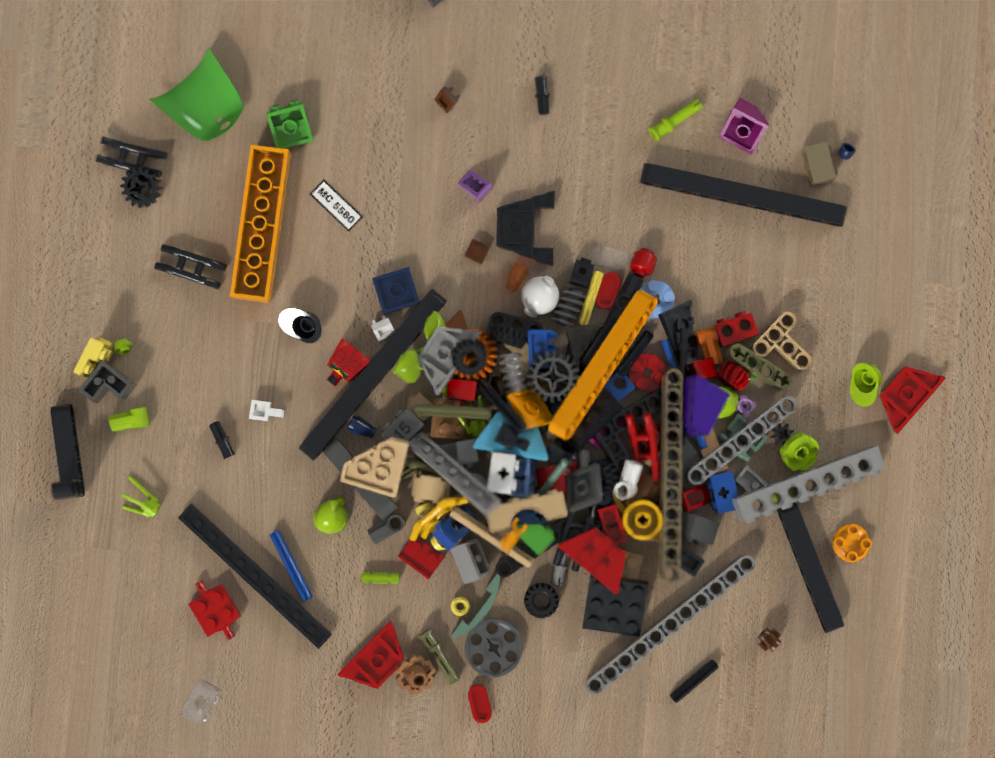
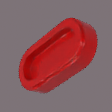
[596,272,621,310]
[468,684,492,723]

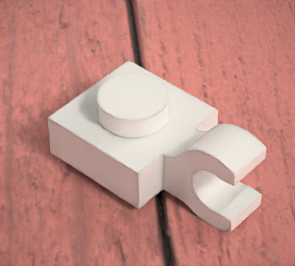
[249,400,285,421]

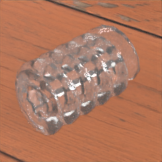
[498,352,529,394]

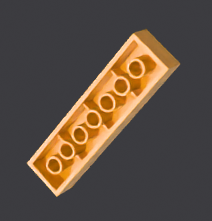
[230,145,291,303]

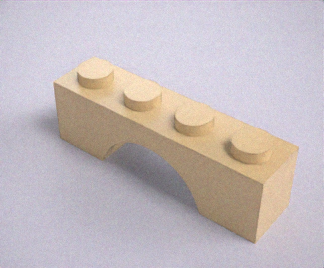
[486,490,568,533]

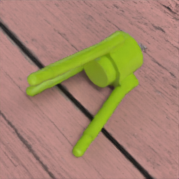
[458,395,487,437]
[120,475,161,518]

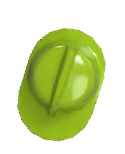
[850,363,882,407]

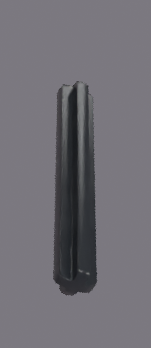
[474,375,527,433]

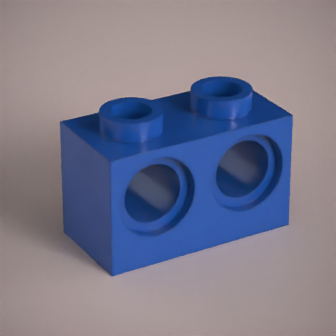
[604,370,636,401]

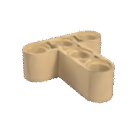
[750,312,812,371]

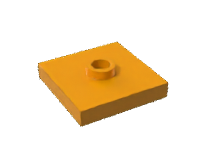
[507,389,553,430]

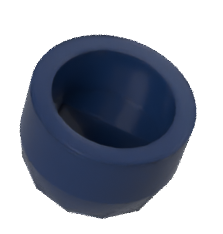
[839,143,856,160]

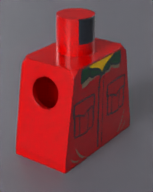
[326,338,370,387]

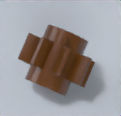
[757,628,782,652]

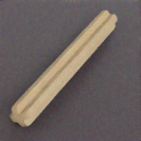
[450,506,534,568]

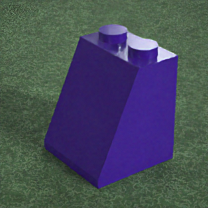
[682,375,730,437]

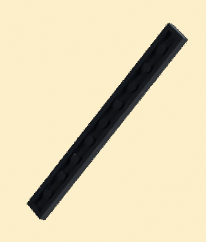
[178,504,332,649]

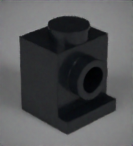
[569,257,594,288]

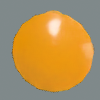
[833,524,872,563]

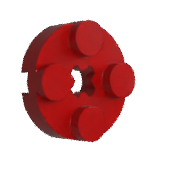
[628,354,666,392]

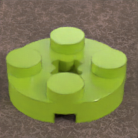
[780,432,819,471]

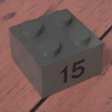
[381,408,426,442]

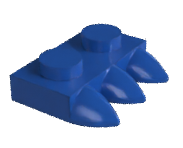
[527,329,559,369]

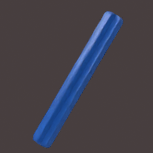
[270,530,312,601]

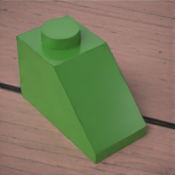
[510,524,556,556]

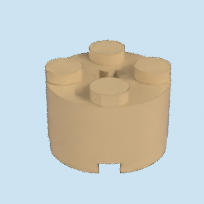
[411,471,451,504]

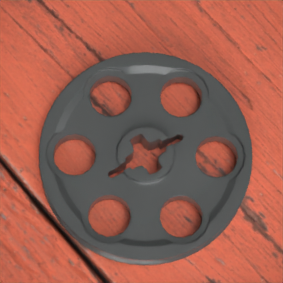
[465,618,523,677]

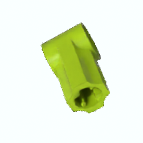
[109,407,150,432]

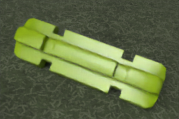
[361,572,399,584]

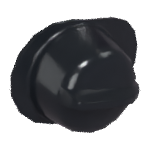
[278,308,322,343]

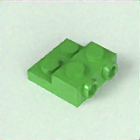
[266,100,314,149]

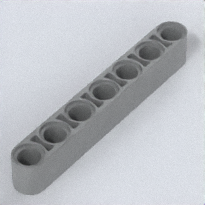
[686,396,797,485]

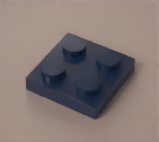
[372,267,420,315]

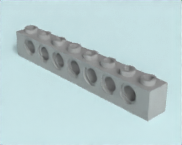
[732,446,886,523]

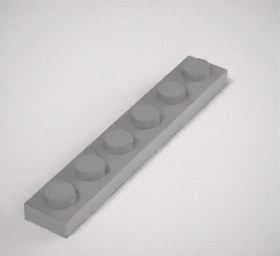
[409,431,501,516]

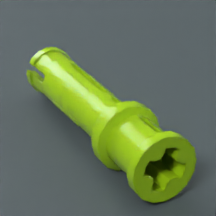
[648,98,703,142]

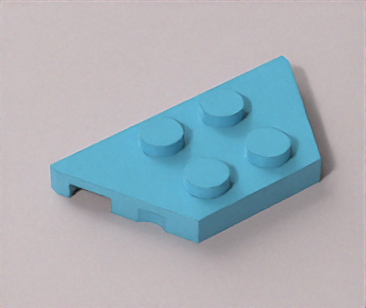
[473,412,548,461]

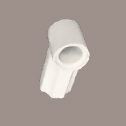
[614,460,643,500]

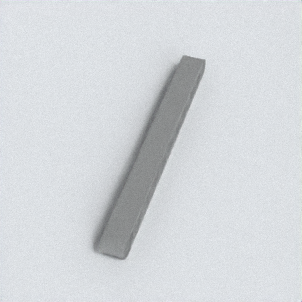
[586,555,756,694]

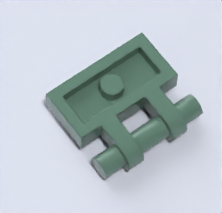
[718,413,768,462]

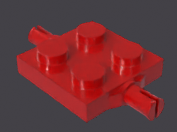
[188,580,242,640]

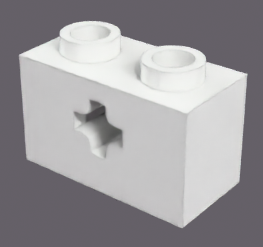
[488,452,520,495]

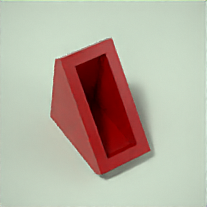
[688,358,718,380]
[446,379,477,401]
[681,484,711,512]

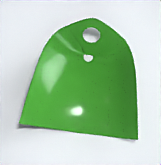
[148,47,243,141]

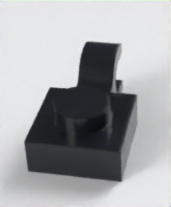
[494,423,531,452]

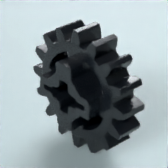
[120,166,163,208]

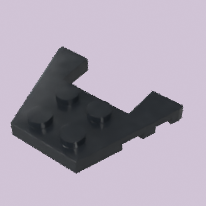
[496,191,555,266]

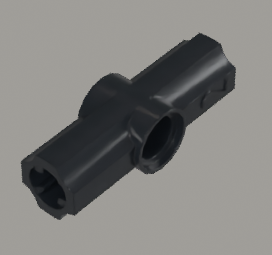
[603,273,644,326]

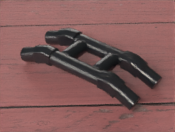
[95,136,167,178]
[154,244,227,290]
[553,504,597,572]

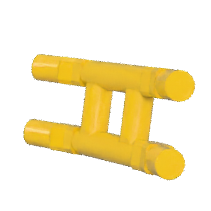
[409,496,470,541]

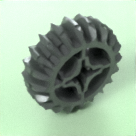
[527,350,580,402]

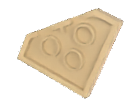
[340,437,410,498]

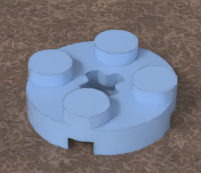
[639,280,675,319]

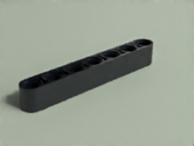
[777,502,844,633]

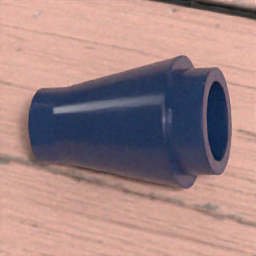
[347,415,377,439]

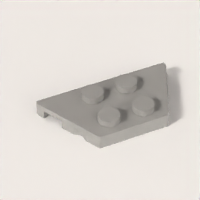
[418,326,481,395]

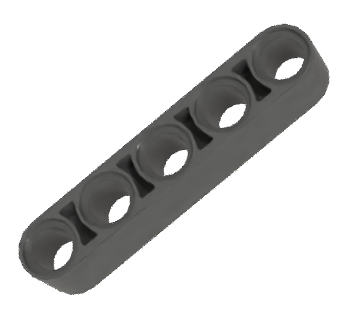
[322,438,398,520]

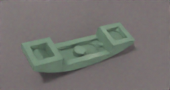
[451,574,500,638]

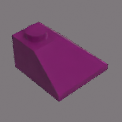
[718,97,769,155]

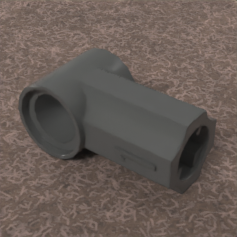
[367,514,406,545]

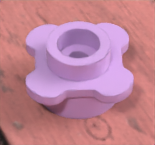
[736,395,756,418]

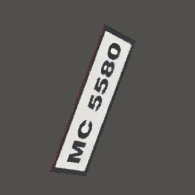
[310,179,363,231]

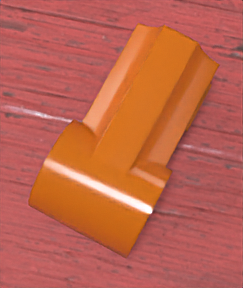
[695,326,723,365]

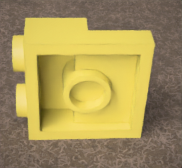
[73,337,113,377]

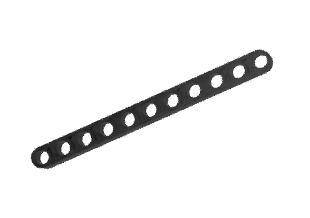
[640,163,847,227]
[299,289,447,461]

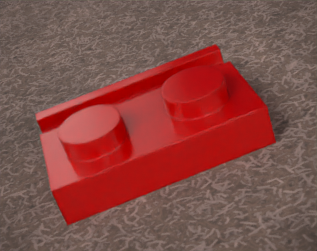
[398,537,445,580]

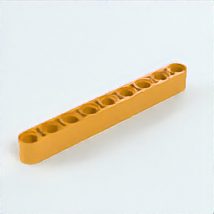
[548,290,658,440]

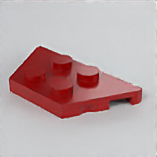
[879,366,946,434]
[557,528,627,595]
[337,621,404,689]

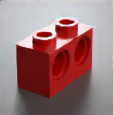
[714,311,759,348]
[597,504,628,545]

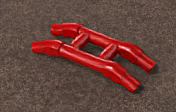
[625,412,661,482]

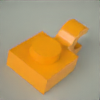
[501,518,528,554]

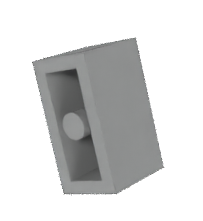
[450,537,492,584]

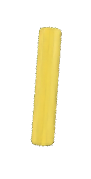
[578,271,604,326]

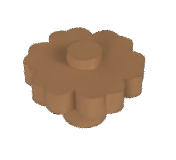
[396,654,435,694]

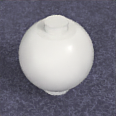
[521,276,559,318]

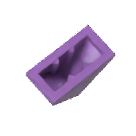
[458,170,492,203]

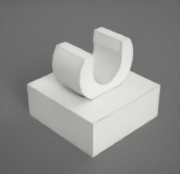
[371,315,395,341]

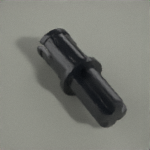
[535,76,550,115]
[209,421,235,459]

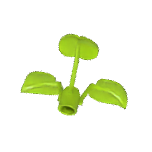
[393,311,458,400]

